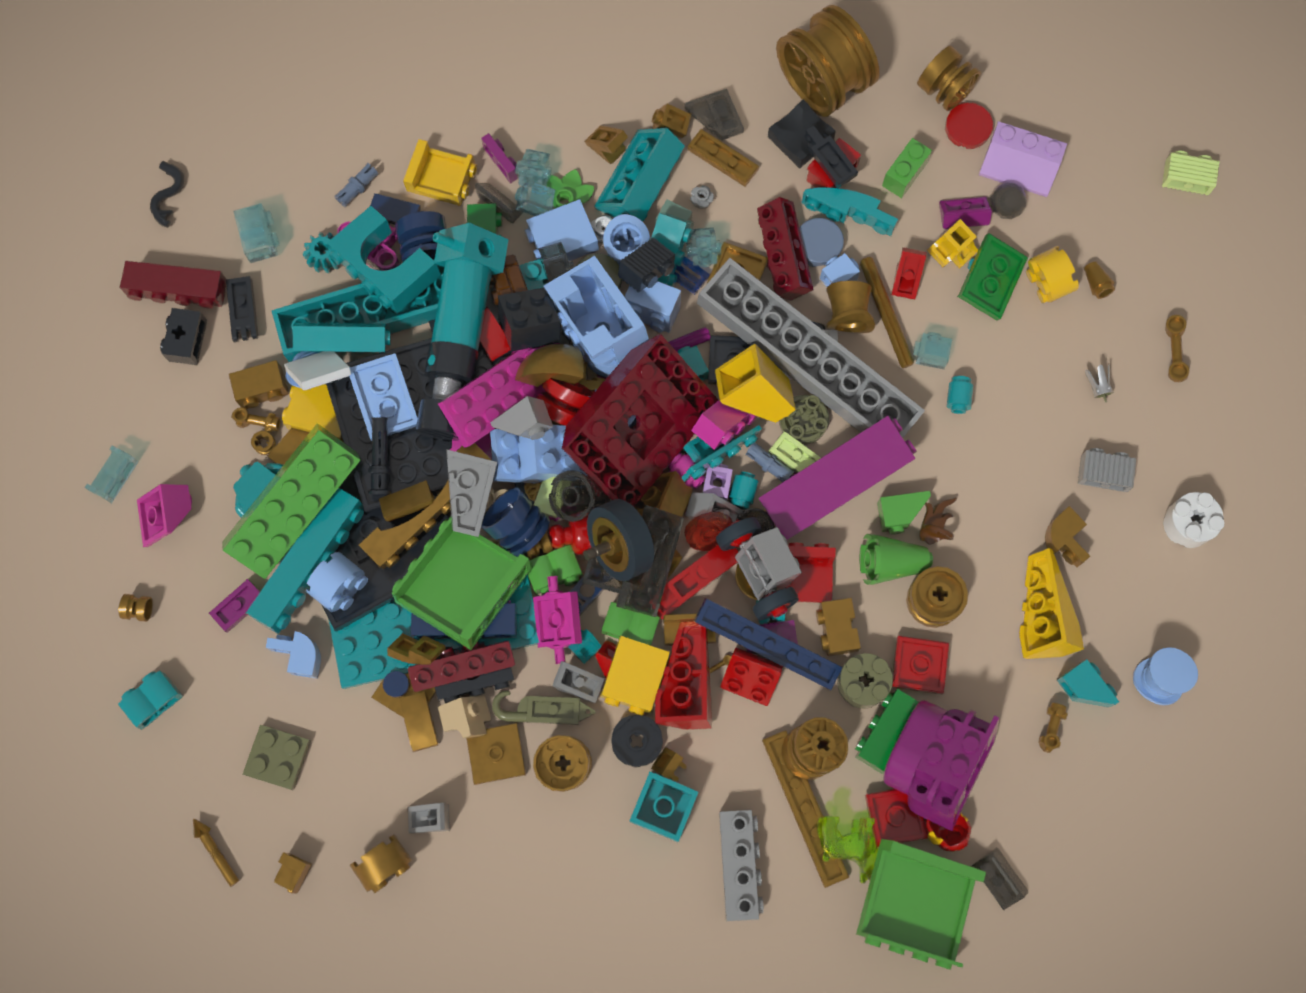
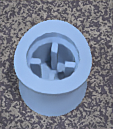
[603,214,650,265]
[1133,647,1198,706]

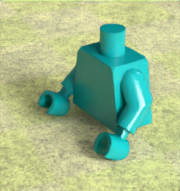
[233,462,284,518]

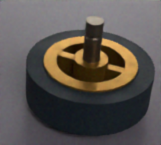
[583,499,654,581]

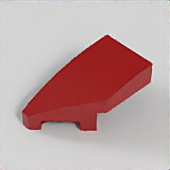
[480,307,510,361]

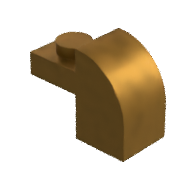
[1045,506,1090,568]

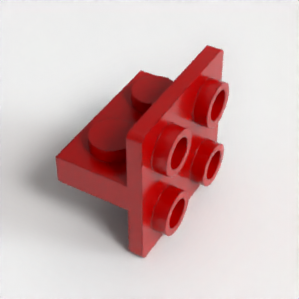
[720,647,783,706]

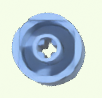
[306,552,368,612]

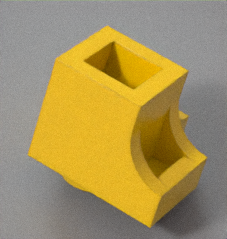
[927,219,978,268]

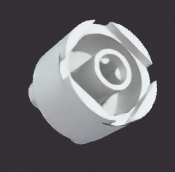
[1163,492,1224,548]

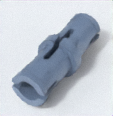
[334,163,378,207]
[745,442,795,482]

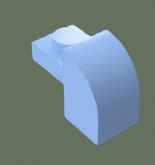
[266,631,321,679]

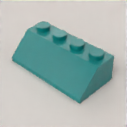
[594,128,685,222]

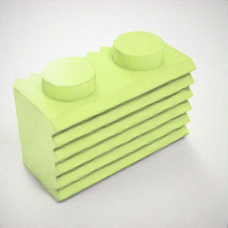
[1162,151,1220,195]

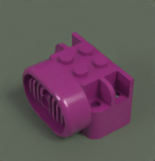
[883,700,999,831]

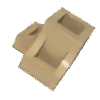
[438,696,491,738]

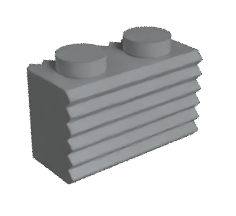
[1078,448,1136,492]

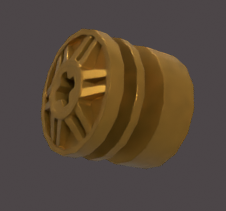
[917,46,981,111]
[782,717,849,780]
[533,735,592,792]

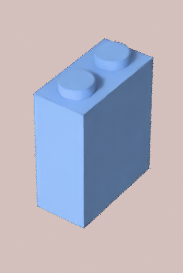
[524,199,599,271]

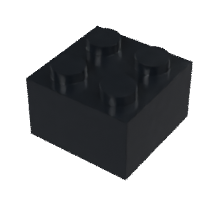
[498,288,560,352]

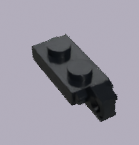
[804,125,858,189]

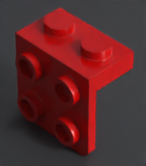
[788,542,836,603]

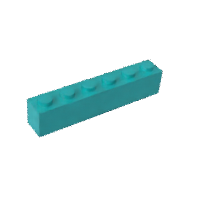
[246,488,364,634]

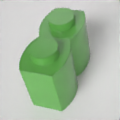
[528,545,583,595]
[601,600,660,646]

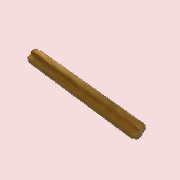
[860,257,914,368]

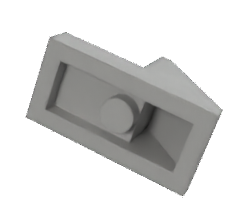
[552,661,604,703]

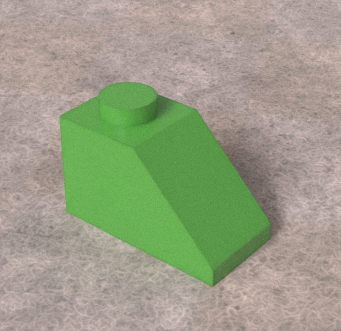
[877,491,931,535]

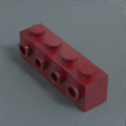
[757,197,814,301]
[120,261,227,309]

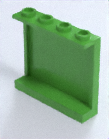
[392,517,531,650]
[856,839,986,970]

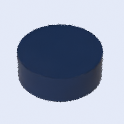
[383,671,410,698]

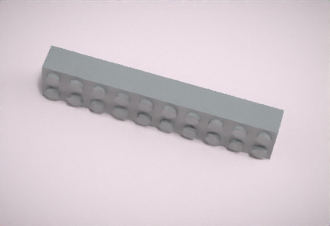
[697,258,925,438]

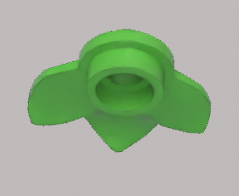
[546,169,594,209]

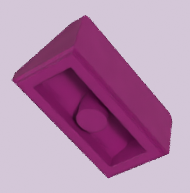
[939,197,992,229]

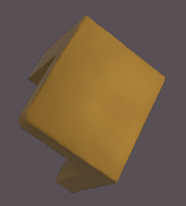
[274,852,312,894]

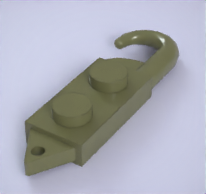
[492,690,596,725]

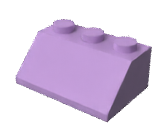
[979,121,1067,197]

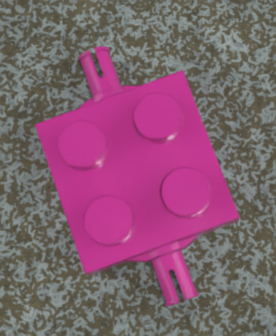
[533,576,582,664]

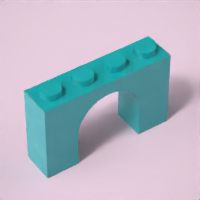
[327,206,441,313]

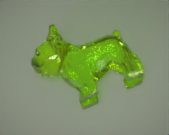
[817,816,878,883]

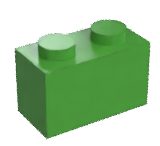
[882,138,932,199]

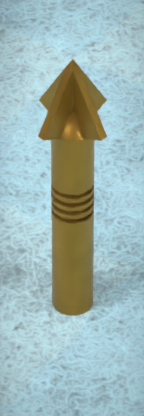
[193,818,239,887]

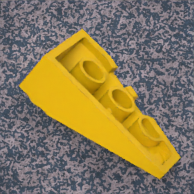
[1019,548,1084,659]

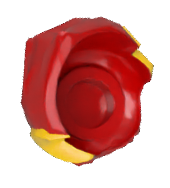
[925,812,972,852]

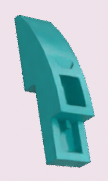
[801,188,898,236]

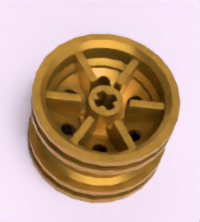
[776,5,880,117]

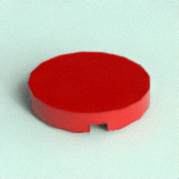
[945,103,993,149]

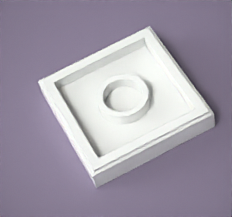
[284,351,351,391]

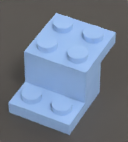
[490,425,580,483]

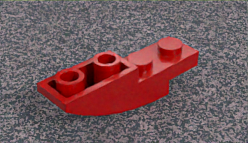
[646,545,739,620]

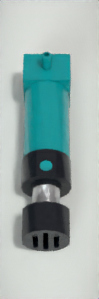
[416,223,509,441]

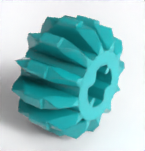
[303,231,338,274]

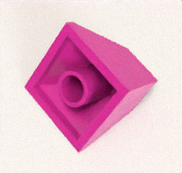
[137,484,192,547]

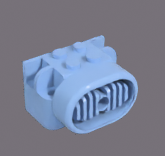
[544,256,649,377]

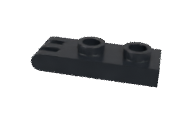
[226,276,258,342]

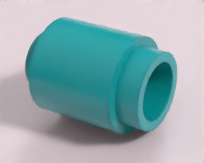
[946,376,974,414]
[729,471,759,510]

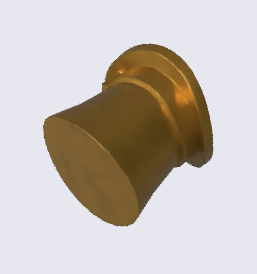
[826,281,875,333]

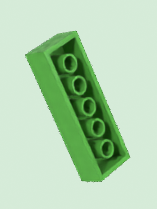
[222,423,360,579]

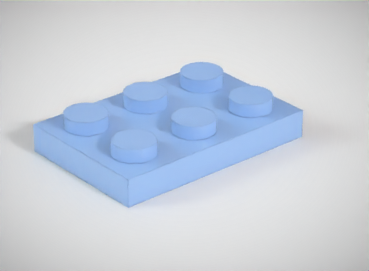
[350,353,418,441]

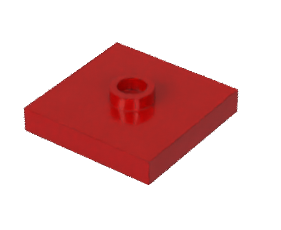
[892,635,949,695]
[865,789,928,848]

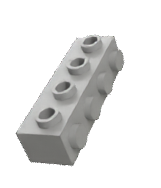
[719,810,764,921]

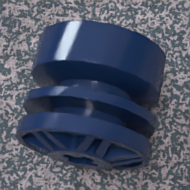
[395,211,447,263]
[481,488,550,557]

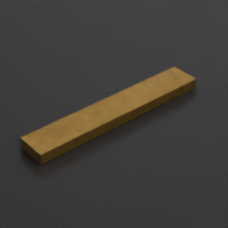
[762,730,849,888]

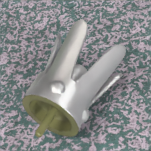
[1085,364,1114,402]

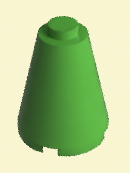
[859,534,933,585]

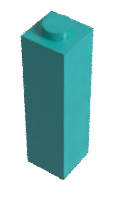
[293,323,390,352]

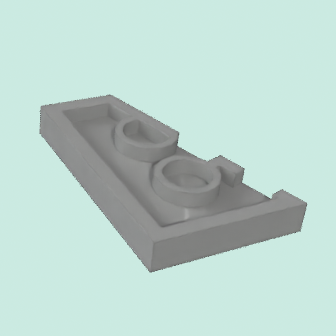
[446,449,497,537]

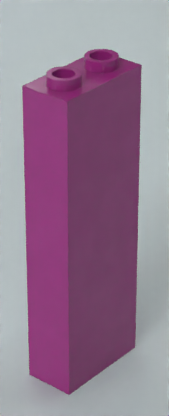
[759,416,917,540]

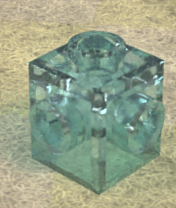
[515,149,552,190]
[686,227,721,267]

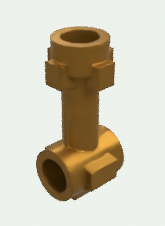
[231,407,281,433]
[1038,703,1068,753]

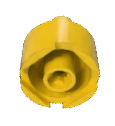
[1026,246,1079,303]

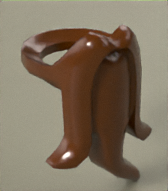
[919,498,957,545]

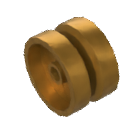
[906,566,968,628]

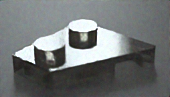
[685,88,744,140]

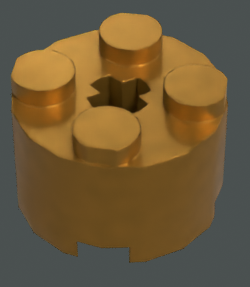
[349,834,412,894]

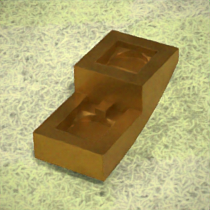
[387,633,446,665]
[399,692,438,752]

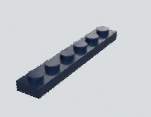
[694,598,842,690]

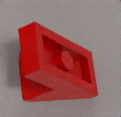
[891,247,927,300]

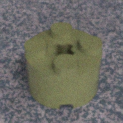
[837,653,893,709]

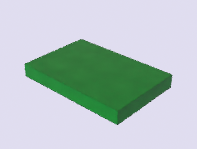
[957,233,1028,321]

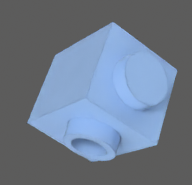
[820,253,860,287]

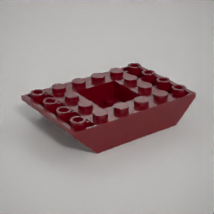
[562,334,719,507]

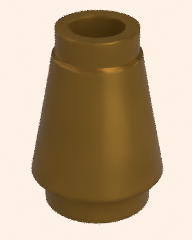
[1084,261,1115,299]

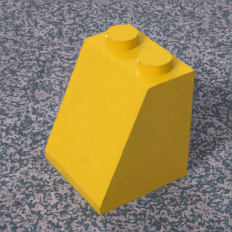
[715,344,796,423]

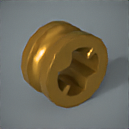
[251,431,276,455]

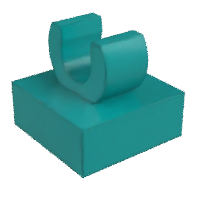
[568,629,602,664]

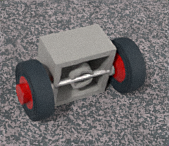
[716,517,801,620]

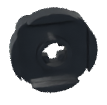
[611,715,663,768]

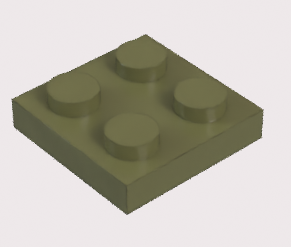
[242,724,311,790]

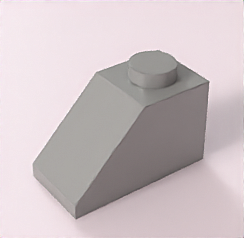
[491,396,553,440]
[685,493,746,531]

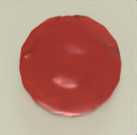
[684,512,733,551]

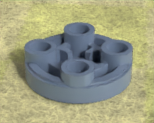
[800,218,844,267]

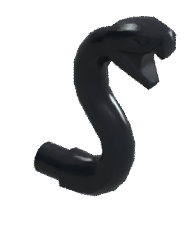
[150,161,184,228]

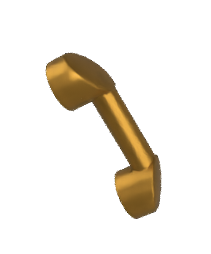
[1165,315,1190,382]

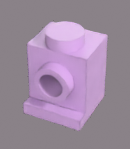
[703,464,733,501]

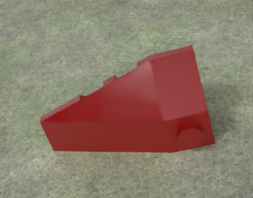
[655,621,712,730]

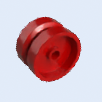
[536,378,594,426]

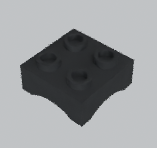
[767,99,836,169]

